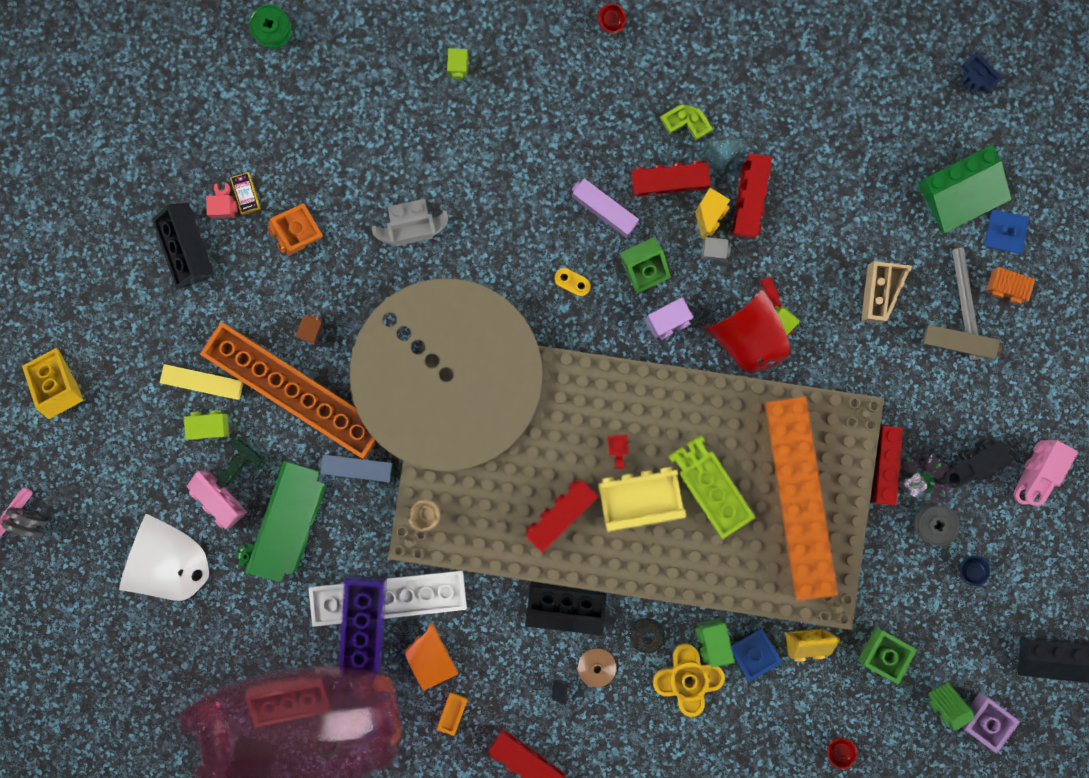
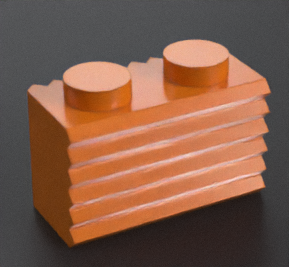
[986,267,1036,305]

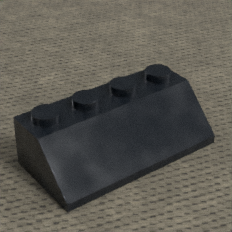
[152,202,214,290]
[525,581,607,636]
[1017,636,1089,683]

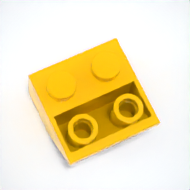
[695,188,730,239]

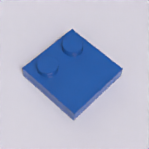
[731,628,783,682]

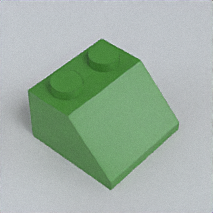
[619,237,671,293]

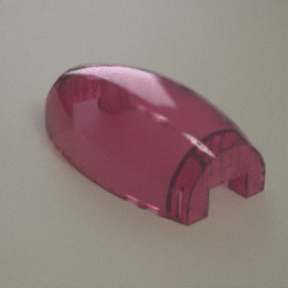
[178,666,401,778]

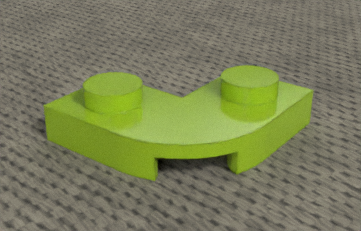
[660,104,713,140]

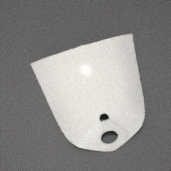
[119,514,209,601]

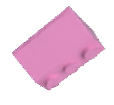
[187,470,248,529]

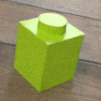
[447,48,468,80]

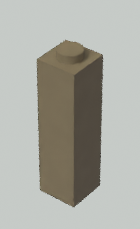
[922,325,1002,360]

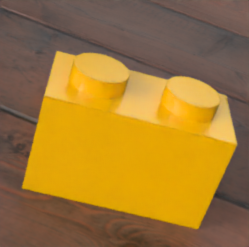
[22,348,83,419]
[786,628,839,661]

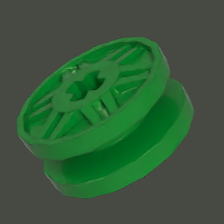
[249,4,292,49]

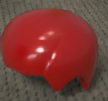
[597,3,626,34]
[827,737,857,769]

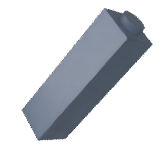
[318,454,394,482]

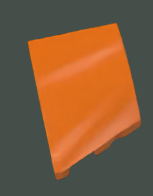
[404,623,458,691]

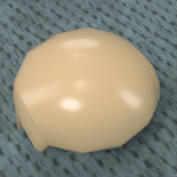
[409,500,440,531]

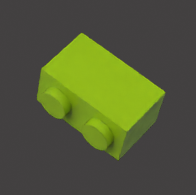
[184,410,229,440]

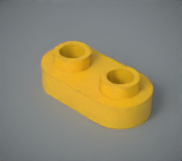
[555,268,591,297]

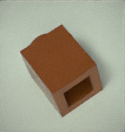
[295,314,325,345]

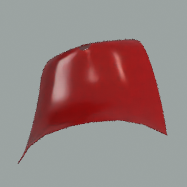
[698,289,790,373]

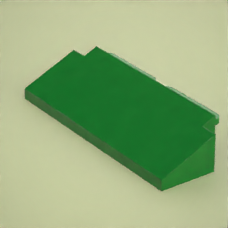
[245,461,325,582]

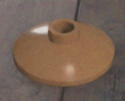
[578,648,616,687]

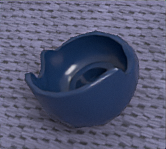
[959,556,991,586]

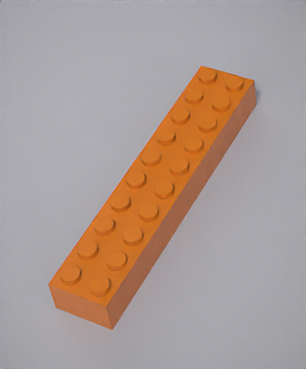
[200,322,377,459]
[764,397,837,601]

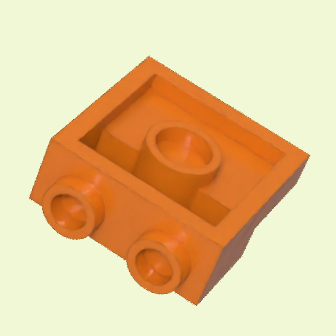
[267,203,323,256]

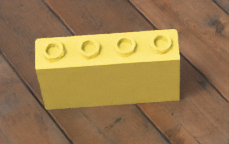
[598,467,686,531]

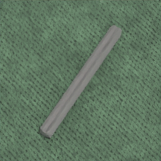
[952,248,982,360]

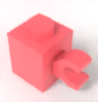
[206,183,237,219]

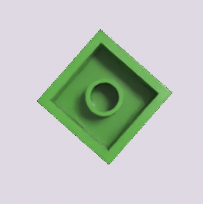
[695,618,734,668]
[857,627,917,684]

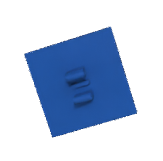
[984,209,1029,254]

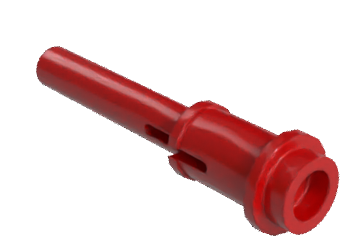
[760,276,795,335]

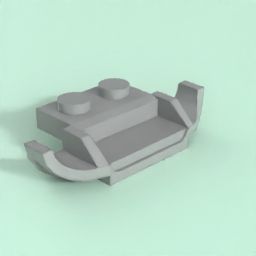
[372,199,448,246]

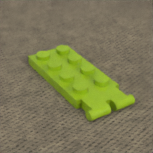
[668,435,755,539]

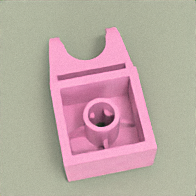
[1014,440,1078,506]

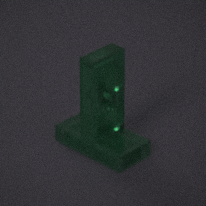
[216,437,267,488]

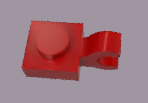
[607,435,629,469]

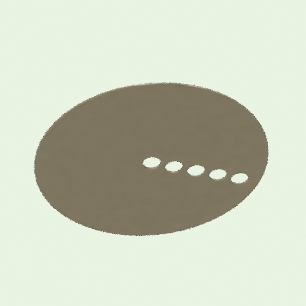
[350,278,542,471]

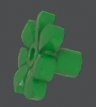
[235,543,254,567]

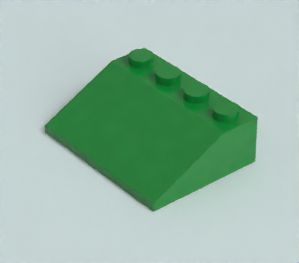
[917,145,1012,234]

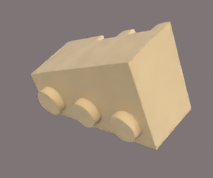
[861,261,912,323]

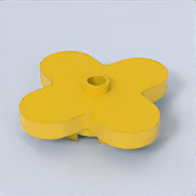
[653,643,725,717]

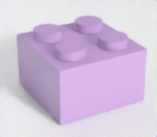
[645,297,693,340]
[962,693,1020,753]

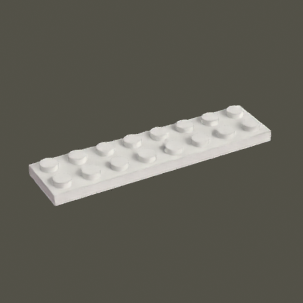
[309,570,467,627]

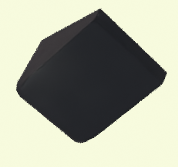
[552,680,569,705]

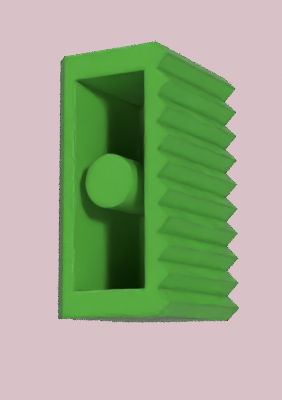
[929,682,974,731]

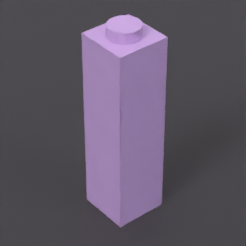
[572,178,639,238]

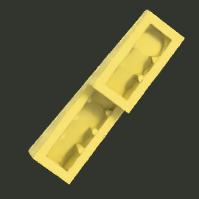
[160,364,244,400]

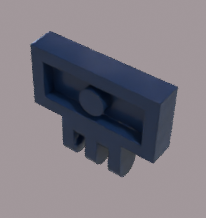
[959,51,1003,95]

